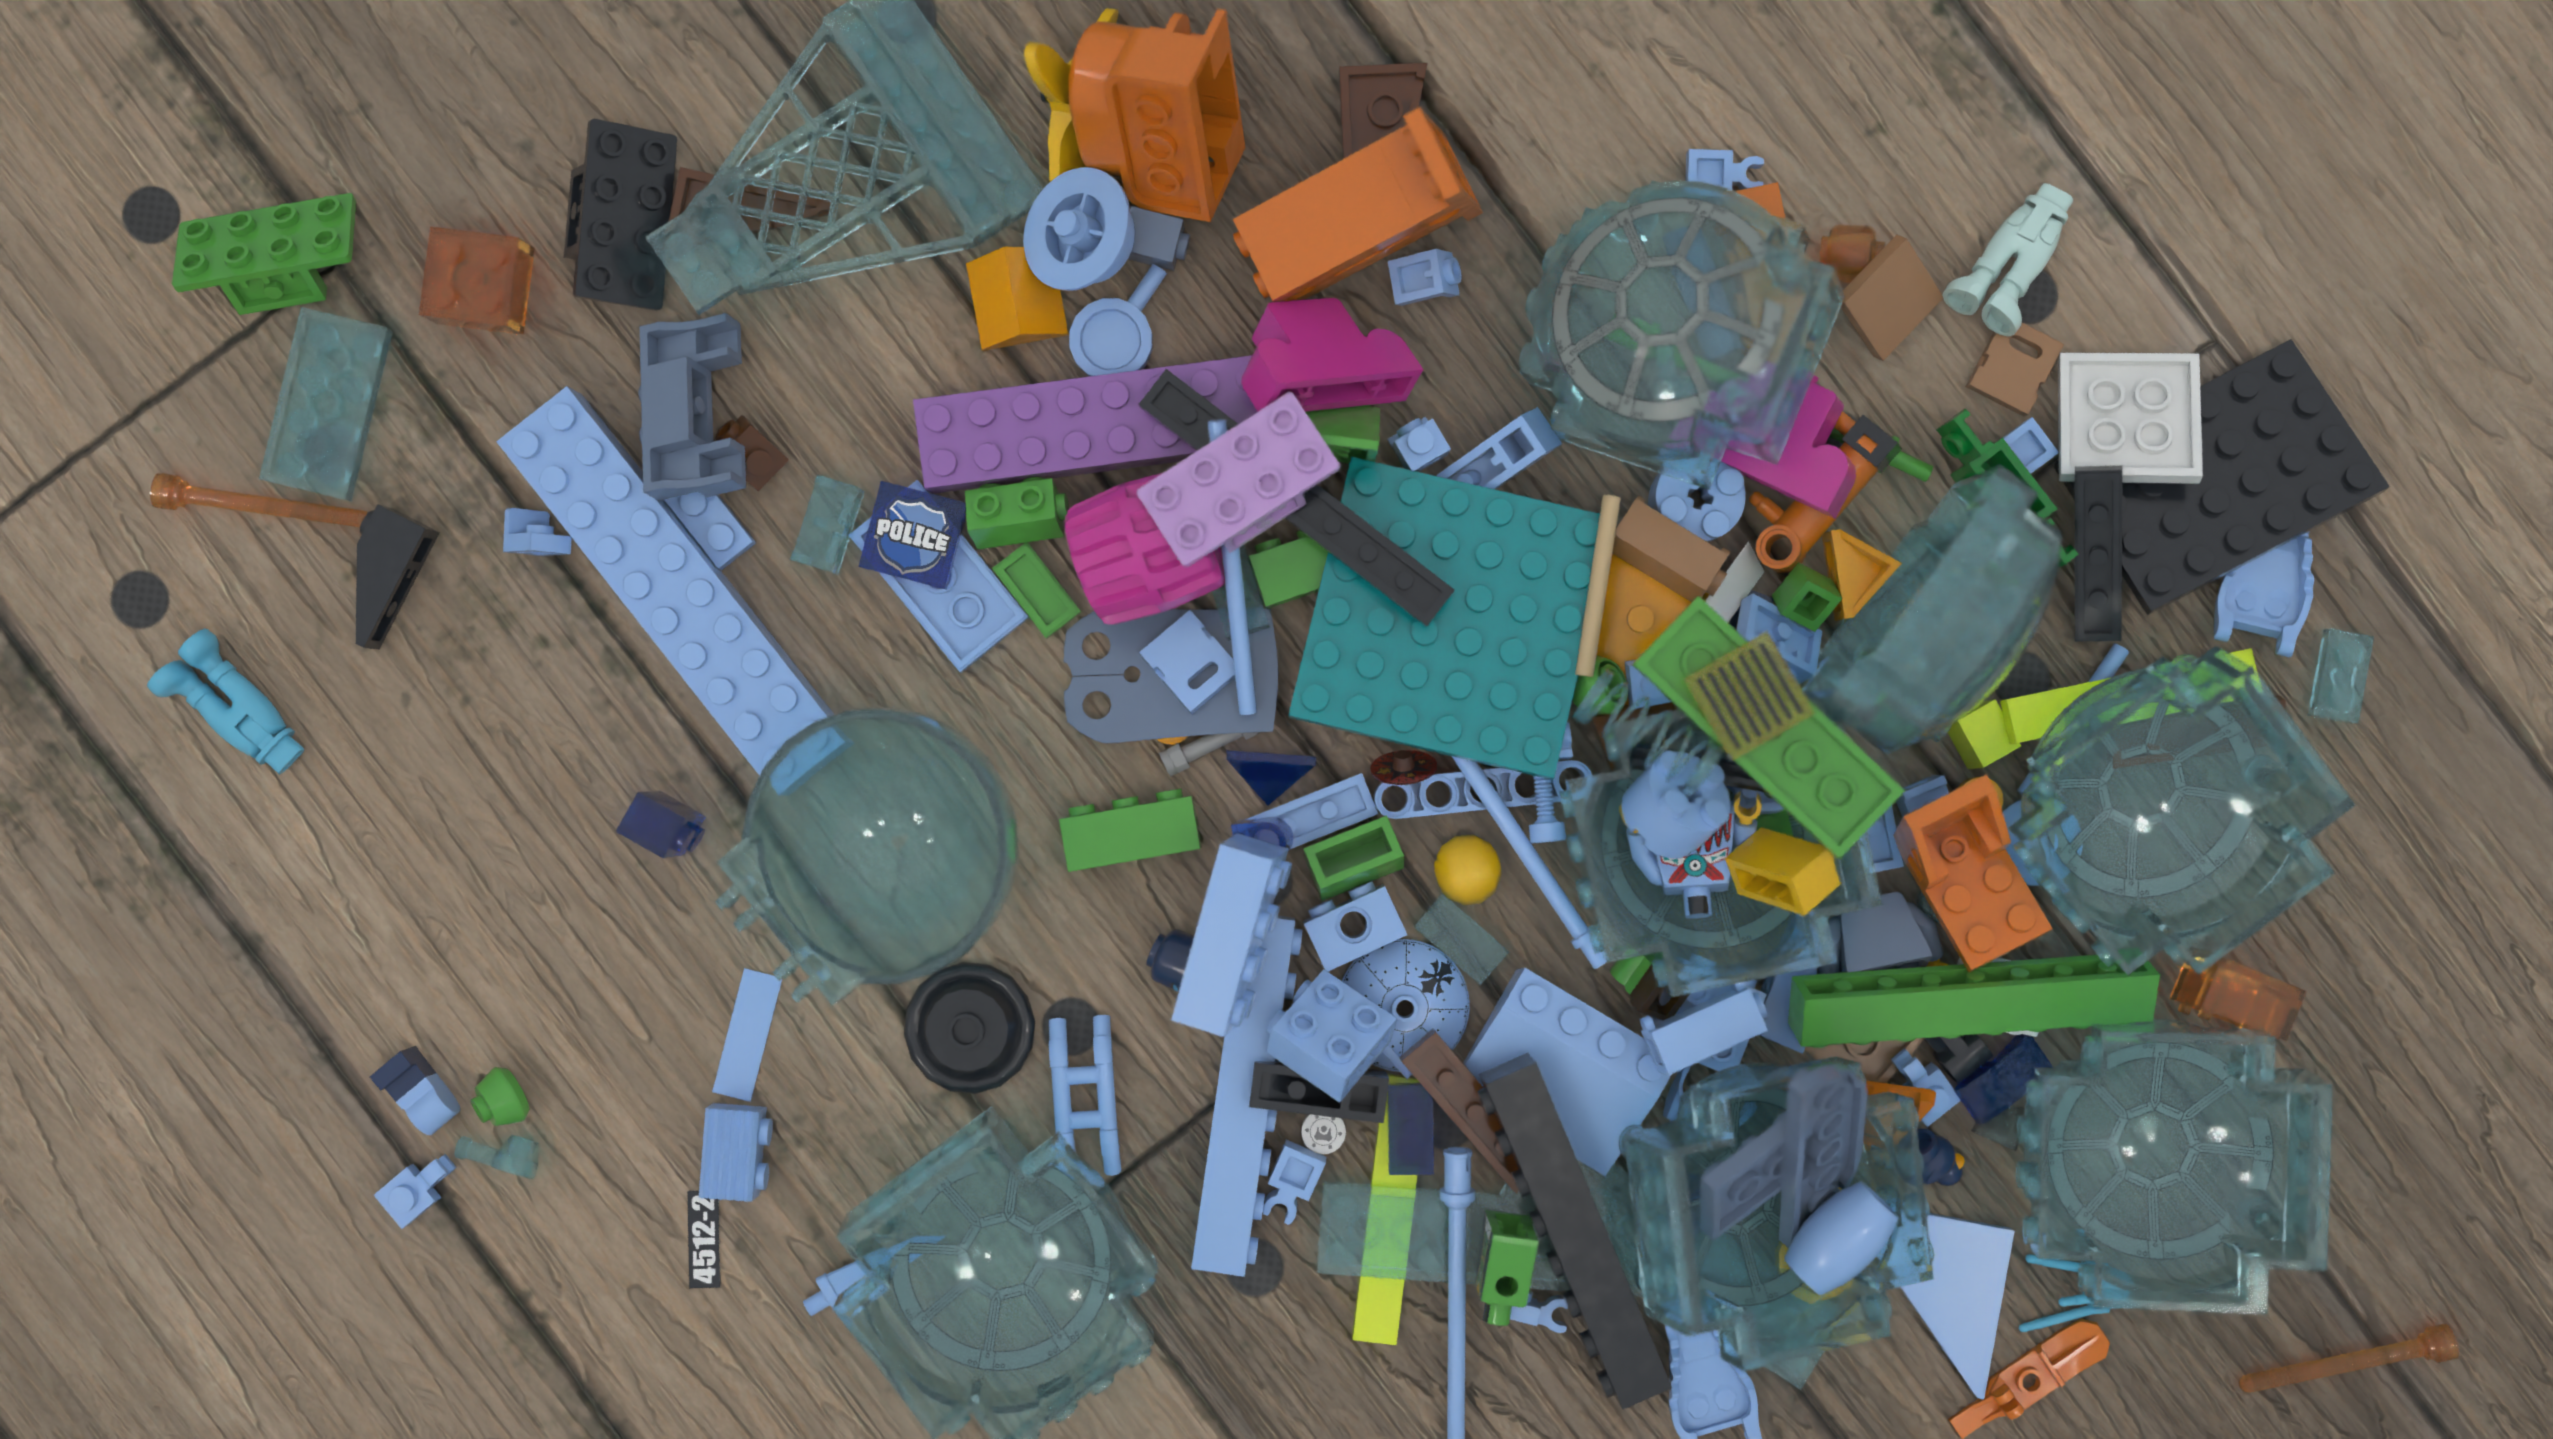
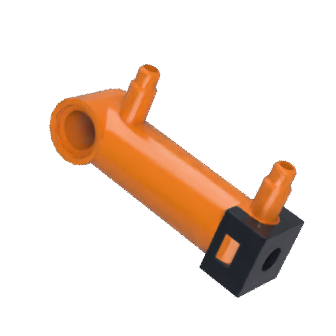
[1749,411,1902,573]

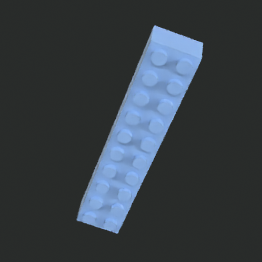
[496,386,853,793]

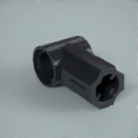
[1924,1034,1993,1084]

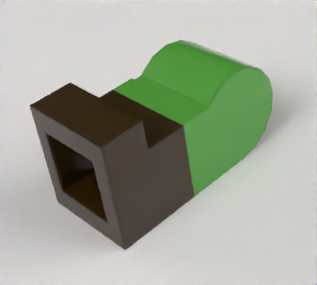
[1610,941,1692,1021]

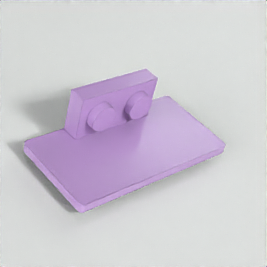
[1137,392,1340,567]

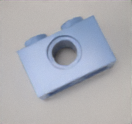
[1303,881,1407,972]

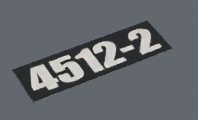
[687,1191,720,1288]

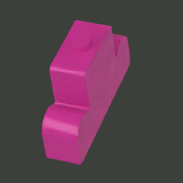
[1241,298,1423,412]
[1669,361,1856,519]

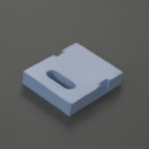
[1139,610,1235,714]

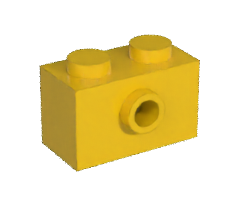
[1725,827,1841,916]

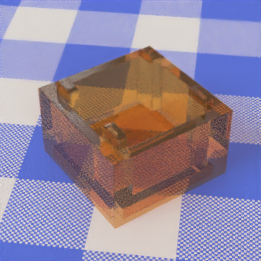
[2169,950,2307,1046]

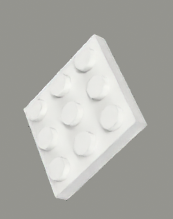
[2058,353,2203,484]

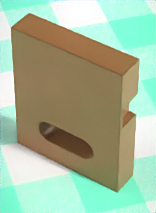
[1966,323,2064,417]

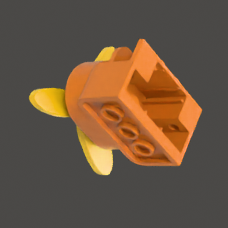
[1024,8,1246,222]

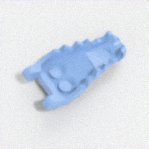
[2214,532,2314,657]
[1664,1297,1762,1439]

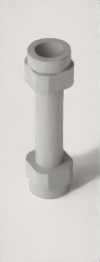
[1159,732,1261,777]

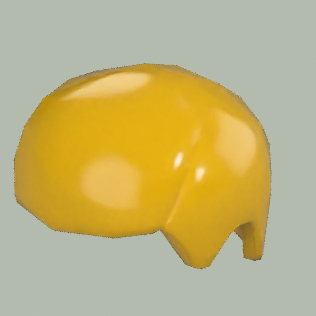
[1434,834,1502,906]

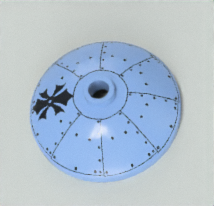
[1342,939,1470,1072]

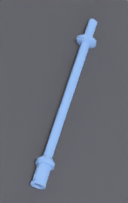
[1440,1147,1475,1439]

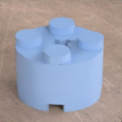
[1648,452,1746,542]
[1622,750,1730,859]

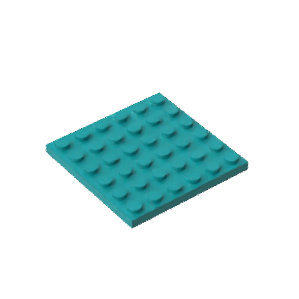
[1288,457,1600,780]

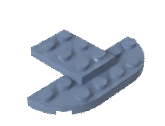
[1700,1064,1867,1248]

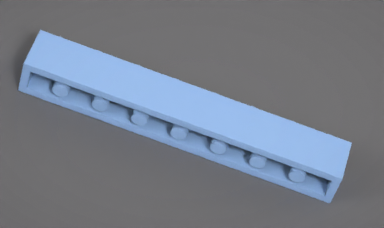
[1191,916,1303,1277]

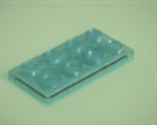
[259,307,393,501]

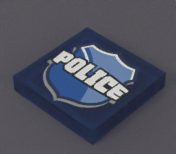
[858,481,966,590]

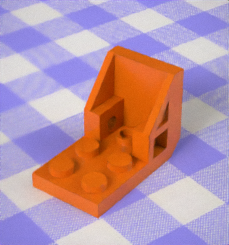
[1893,774,2053,973]

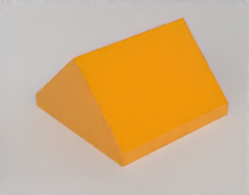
[966,247,1069,351]

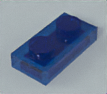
[1387,1083,1434,1175]

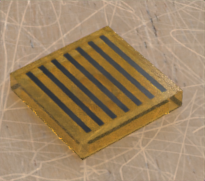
[1683,631,1815,761]

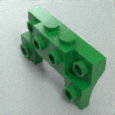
[1936,408,2079,568]

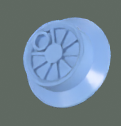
[1023,167,1135,291]

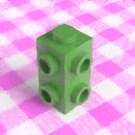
[965,477,1069,550]

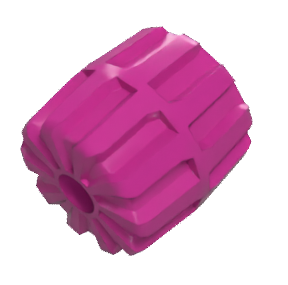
[1065,473,1225,625]

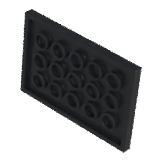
[2053,339,2390,616]

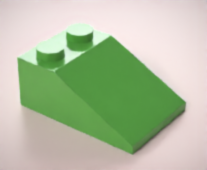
[1306,405,1380,464]

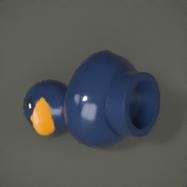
[1899,1129,1965,1186]

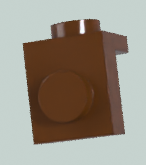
[715,415,789,491]

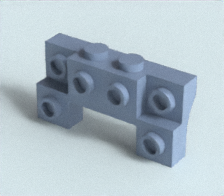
[638,313,746,501]

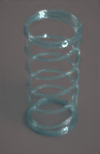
[1573,669,1723,797]

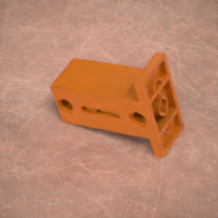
[1233,107,1483,302]

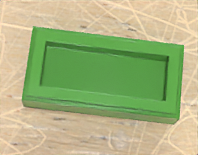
[992,542,1082,639]

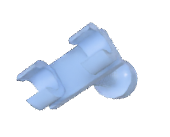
[1529,722,1573,843]

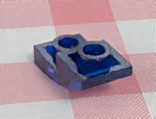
[1954,1034,2054,1124]

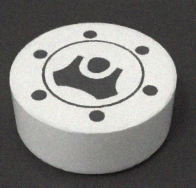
[1301,1114,1346,1154]

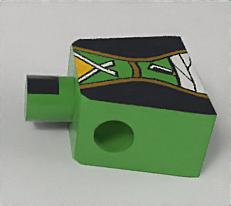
[1475,1210,1539,1326]

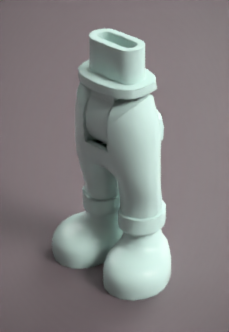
[1942,183,2073,336]

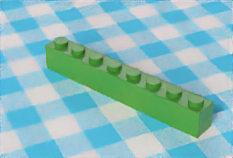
[1788,952,2160,1048]

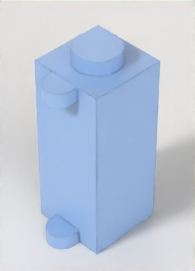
[1640,975,1768,1075]

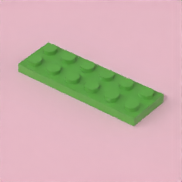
[1632,596,1905,859]

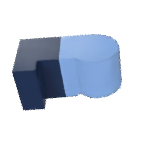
[370,1046,460,1135]

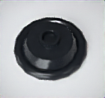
[904,962,1036,1094]

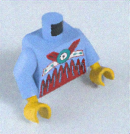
[1619,791,1762,919]

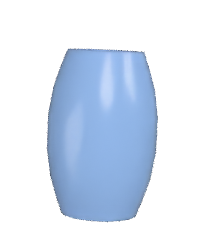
[1784,1181,1899,1295]

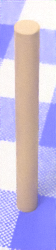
[1575,495,1621,677]

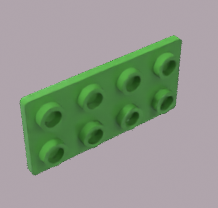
[172,193,356,315]

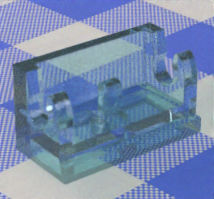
[790,475,865,575]

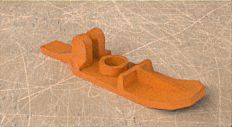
[1948,1319,2110,1439]

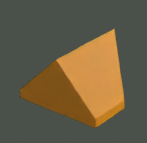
[1822,529,1902,621]

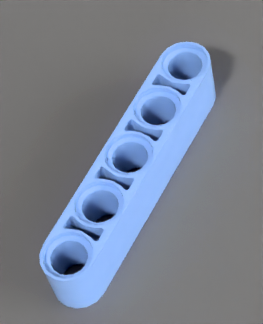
[1373,760,1593,819]

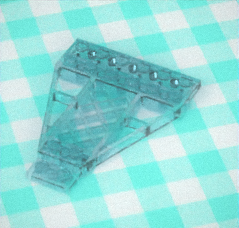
[645,0,1043,315]

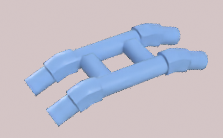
[1049,1015,1122,1177]

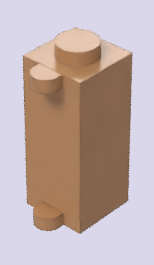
[1612,495,1731,602]

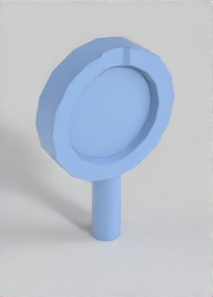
[1069,264,1167,377]

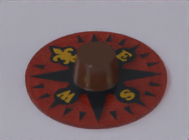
[1370,750,1437,785]

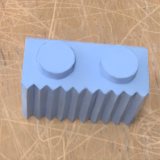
[699,1103,773,1202]

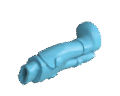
[147,628,305,774]

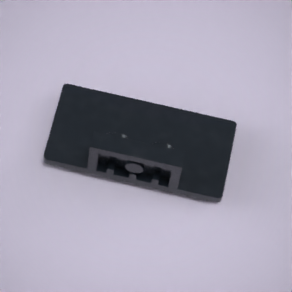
[563,118,677,311]

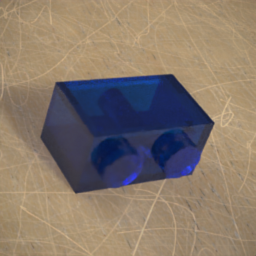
[615,791,706,858]

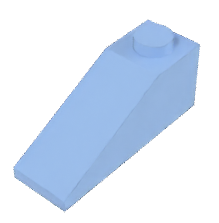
[1436,407,1562,490]

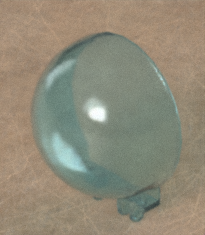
[715,707,1019,1006]

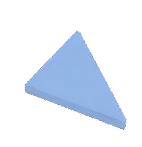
[1878,1205,2015,1399]

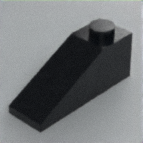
[356,504,440,650]
[1249,1061,1389,1123]

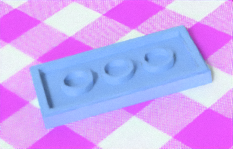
[849,480,1030,673]

